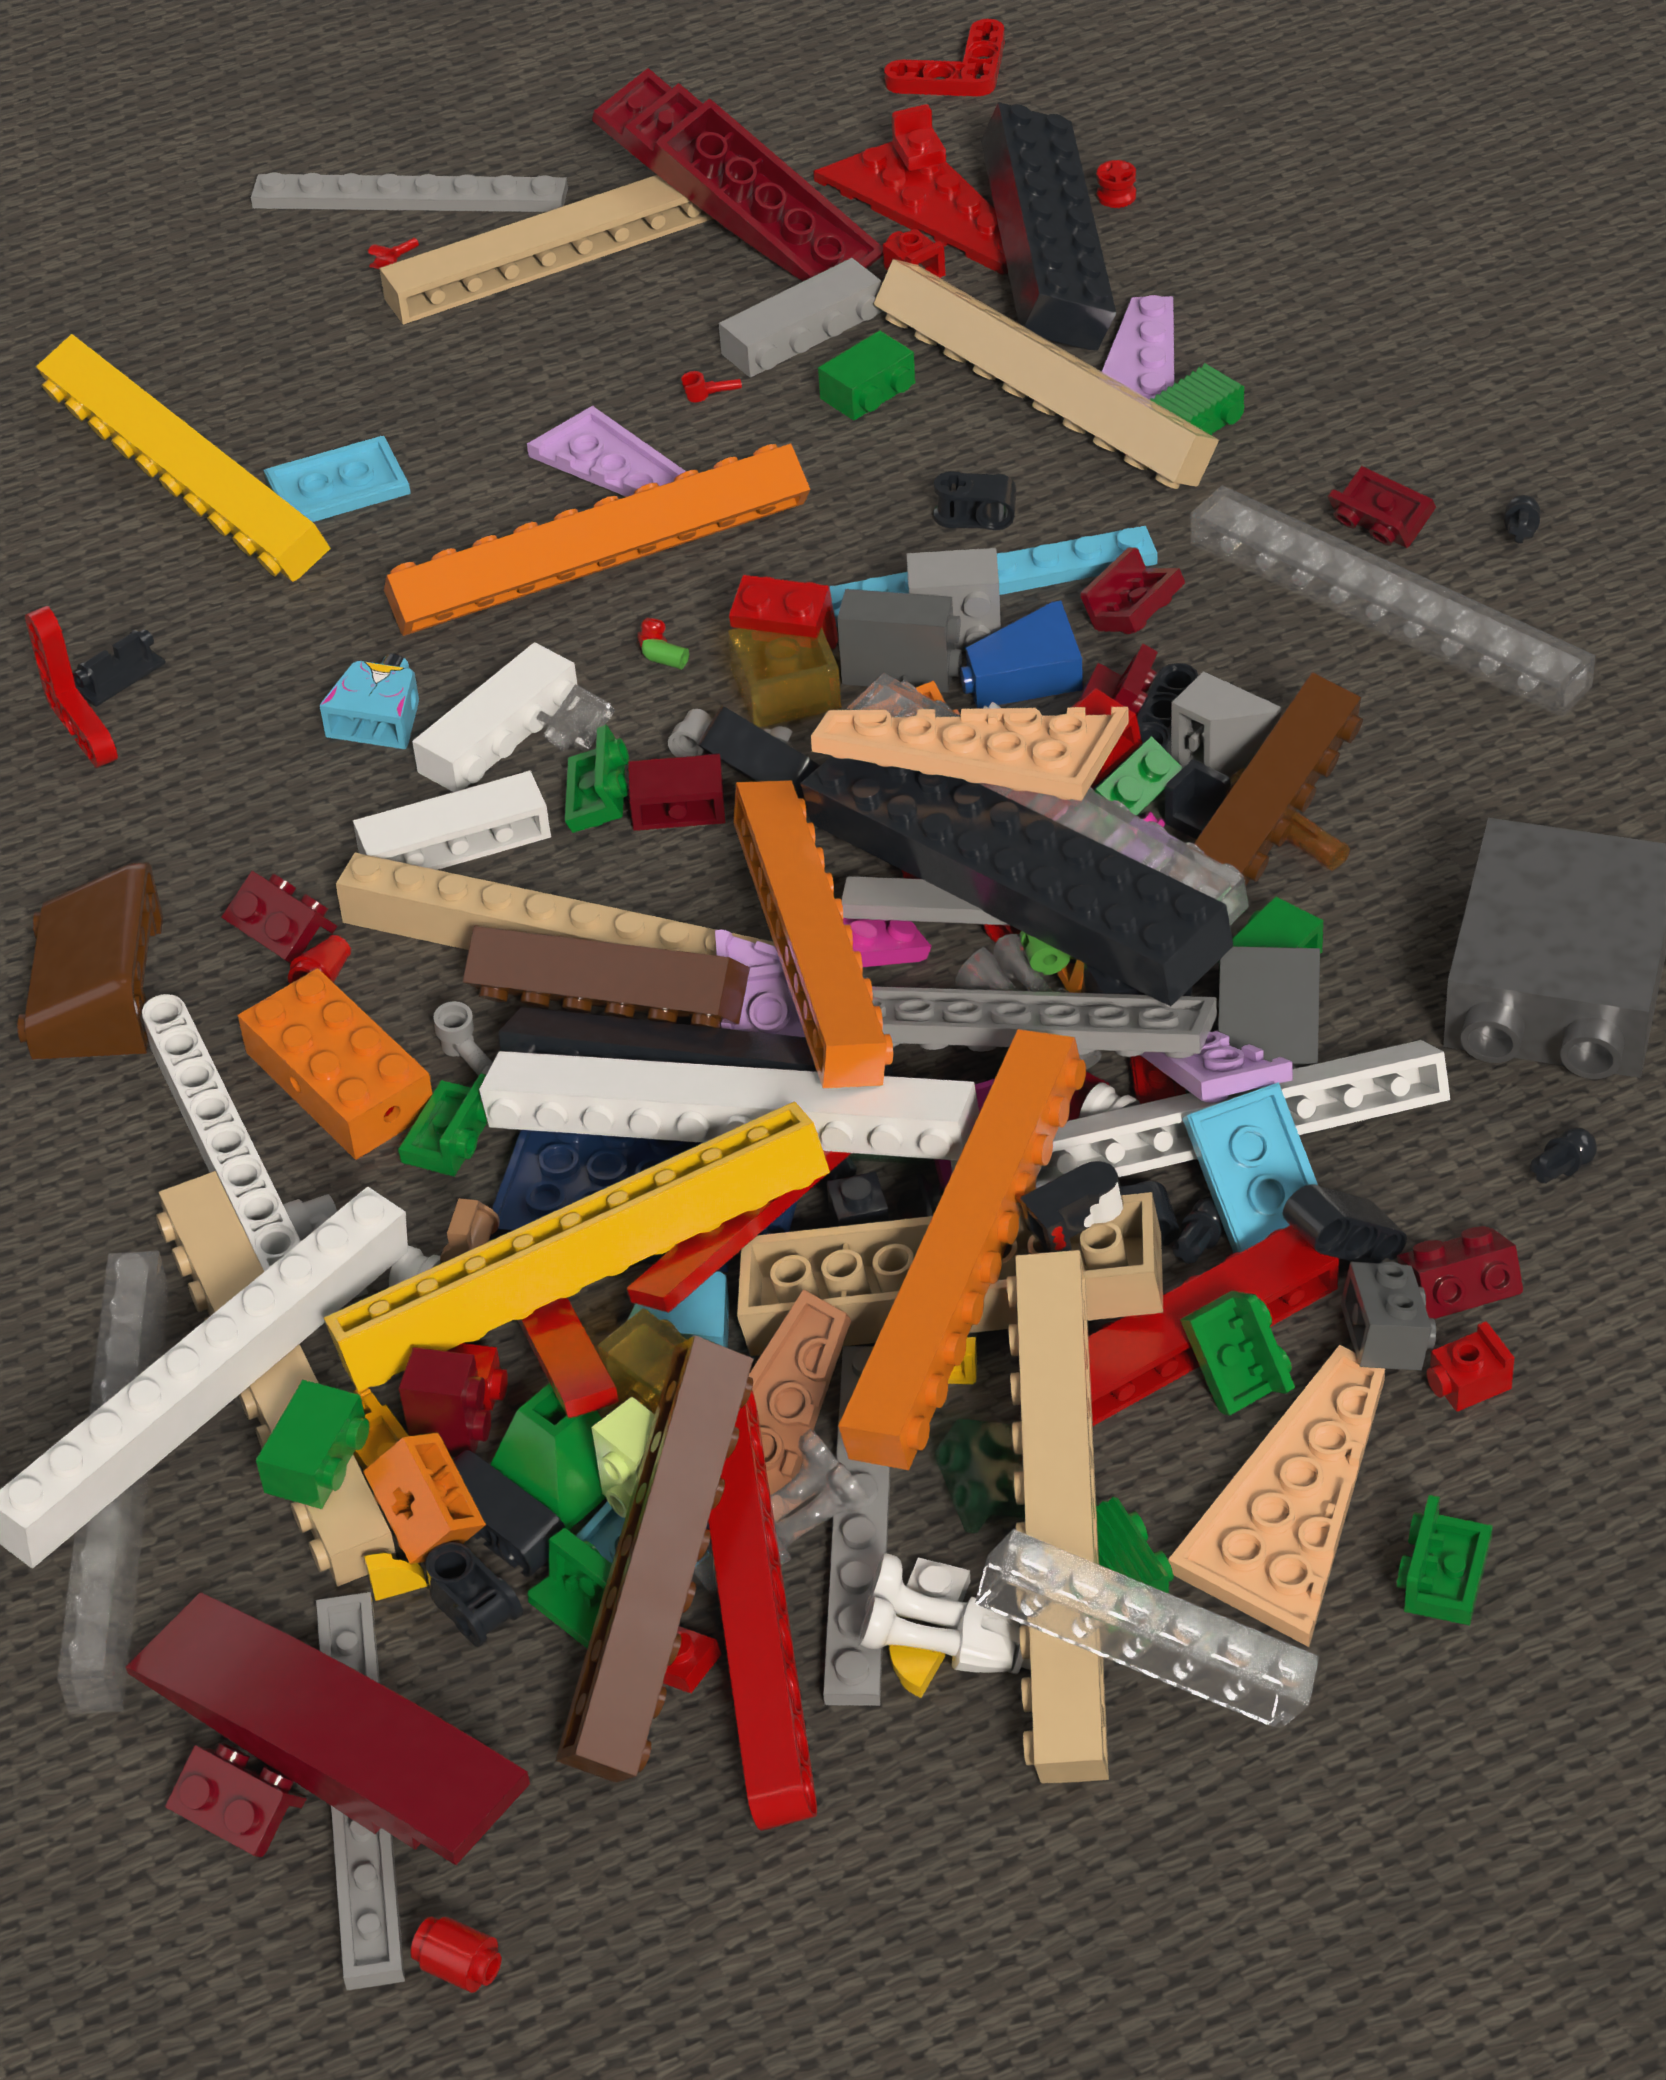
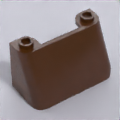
[17,862,163,1060]

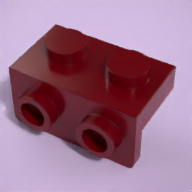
[1327,466,1436,548]
[1080,547,1185,634]
[1079,643,1158,714]
[221,871,338,963]
[1397,1226,1523,1319]
[165,1742,307,1857]

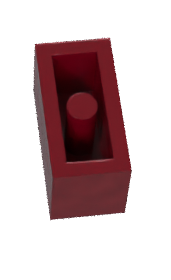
[628,754,726,831]
[399,1347,491,1457]

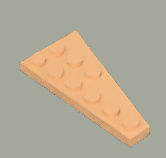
[811,707,1129,801]
[1168,1345,1385,1647]

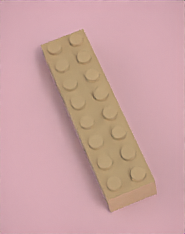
[737,1192,1163,1356]

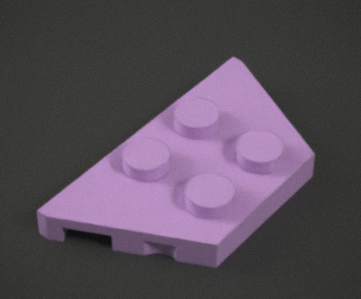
[715,929,805,1037]

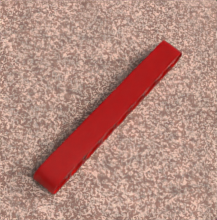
[708,1391,817,1831]

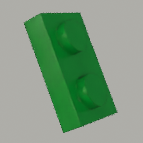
[565,725,629,833]
[398,1073,488,1177]
[1180,1291,1295,1416]
[1397,1495,1493,1626]
[528,1528,612,1649]

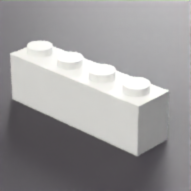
[412,642,579,792]
[353,771,551,870]

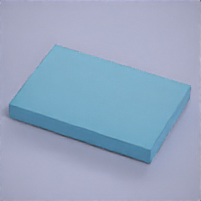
[264,436,411,522]
[1182,1082,1318,1253]

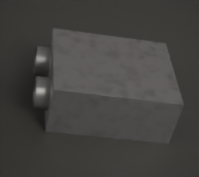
[1443,818,1666,1079]

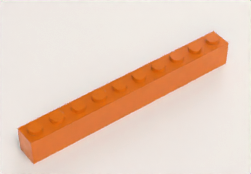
[384,444,811,636]
[733,780,893,1088]
[838,1029,1086,1470]

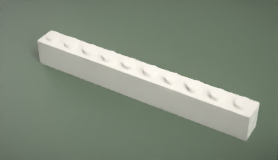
[951,1040,1450,1189]
[479,1051,979,1160]
[0,1187,408,1569]

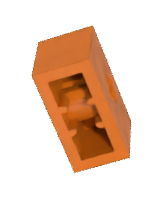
[363,1433,486,1564]

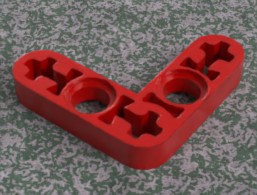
[884,18,1005,96]
[25,606,118,768]

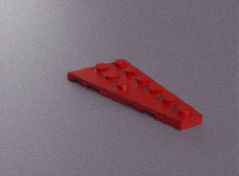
[813,141,1008,275]

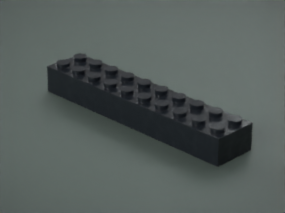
[801,756,1233,1007]

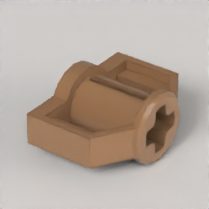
[440,1198,500,1262]

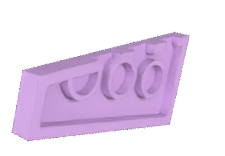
[1102,295,1174,399]
[527,406,686,497]
[1141,1031,1293,1103]

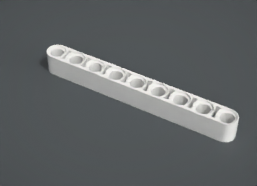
[142,994,301,1272]

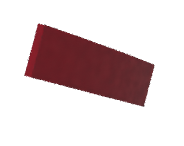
[592,68,884,281]
[125,1592,530,1865]

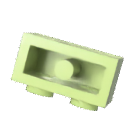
[592,1397,655,1518]

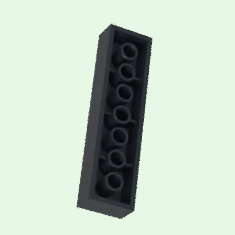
[981,102,1116,350]

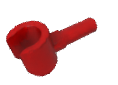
[368,238,419,270]
[681,371,742,402]

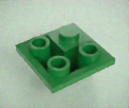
[490,1383,606,1530]

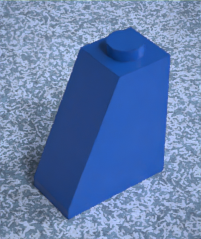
[960,600,1083,709]

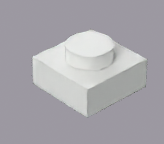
[907,1558,971,1602]

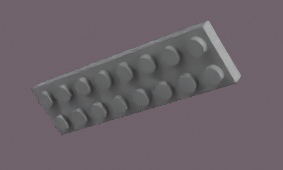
[872,986,1217,1058]

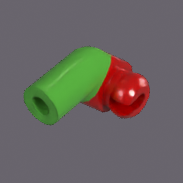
[637,618,689,670]

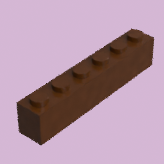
[1171,672,1363,917]
[463,926,750,1028]

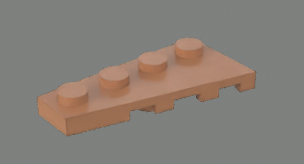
[749,1289,851,1523]

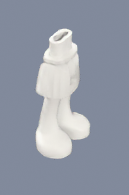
[859,1553,1031,1674]

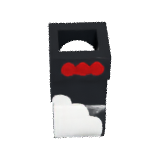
[1020,1161,1124,1253]

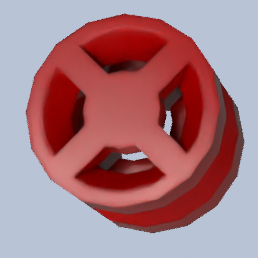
[1097,160,1136,208]

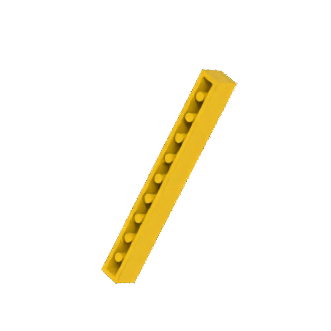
[36,334,331,582]
[324,1101,830,1392]

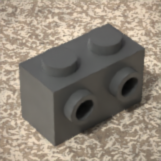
[1341,1262,1436,1370]

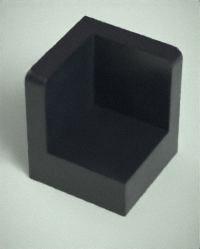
[1165,759,1231,839]

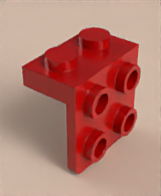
[729,575,838,649]

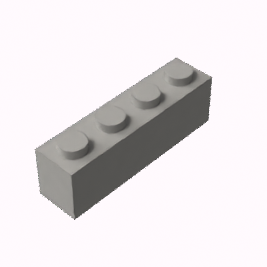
[719,258,883,377]

